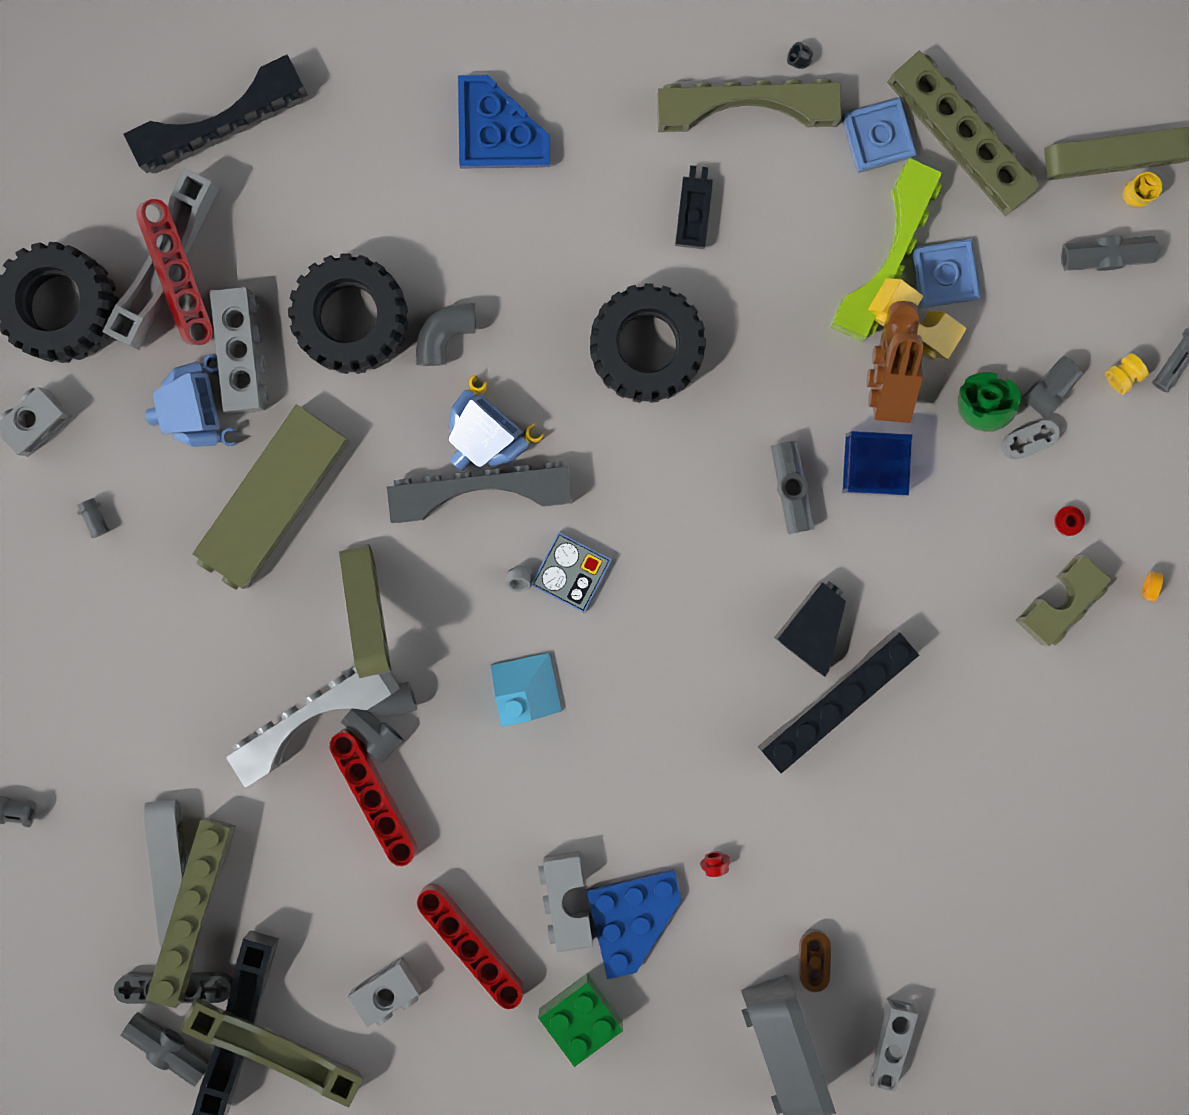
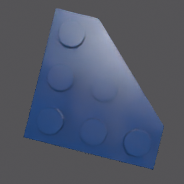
[458,75,550,169]
[587,869,681,979]

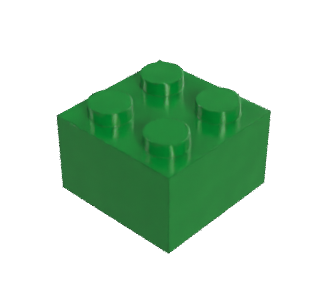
[538,973,623,1067]

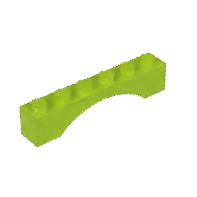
[829,158,942,342]

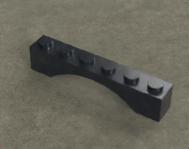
[123,54,308,173]
[758,631,919,774]
[192,930,279,1115]

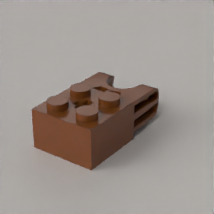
[867,301,923,423]

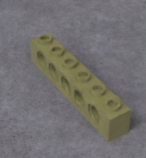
[887,50,1040,216]

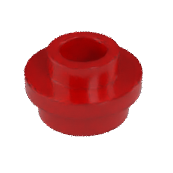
[1054,506,1085,536]
[700,851,731,877]

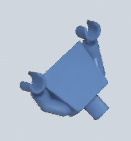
[145,354,238,447]

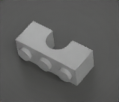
[538,851,593,952]

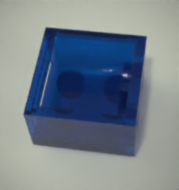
[842,431,912,497]

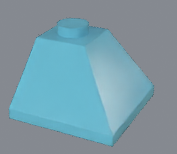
[491,653,562,727]

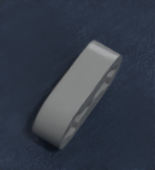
[1001,420,1060,459]

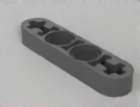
[114,972,233,1004]

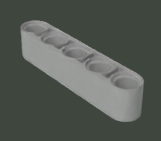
[144,799,187,948]

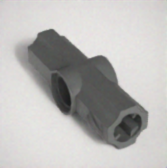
[1061,236,1159,271]
[771,440,814,534]
[120,1012,209,1087]

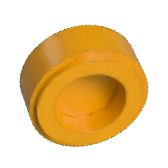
[1141,571,1163,602]

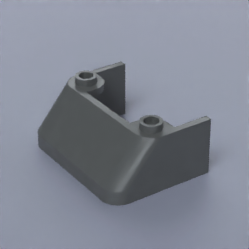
[741,975,836,1115]

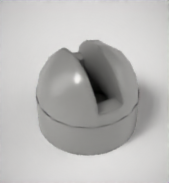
[506,565,531,592]

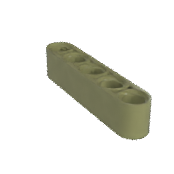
[1044,127,1189,180]
[339,544,391,678]

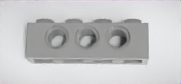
[210,287,269,414]

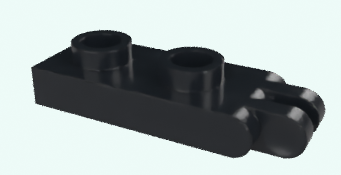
[675,165,713,250]

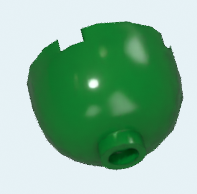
[958,372,1021,432]

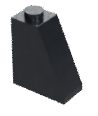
[774,581,846,677]

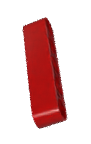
[136,199,213,345]
[329,729,417,866]
[417,884,524,1009]

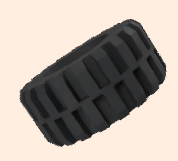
[0,242,119,363]
[288,253,409,374]
[590,283,706,403]

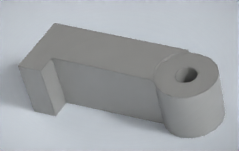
[870,998,919,1091]

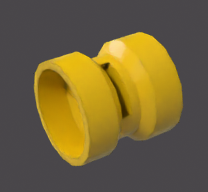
[1123,172,1162,208]
[1105,353,1149,395]

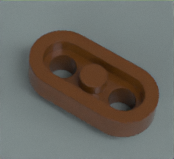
[799,929,831,992]

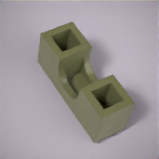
[1015,555,1111,646]

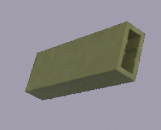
[192,404,350,590]

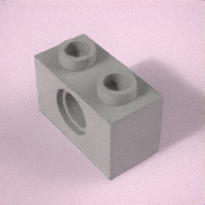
[0,387,72,457]
[348,957,421,1028]

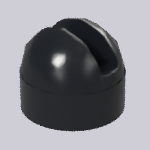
[787,42,813,69]

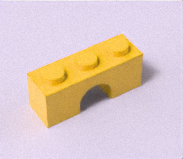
[868,278,967,360]

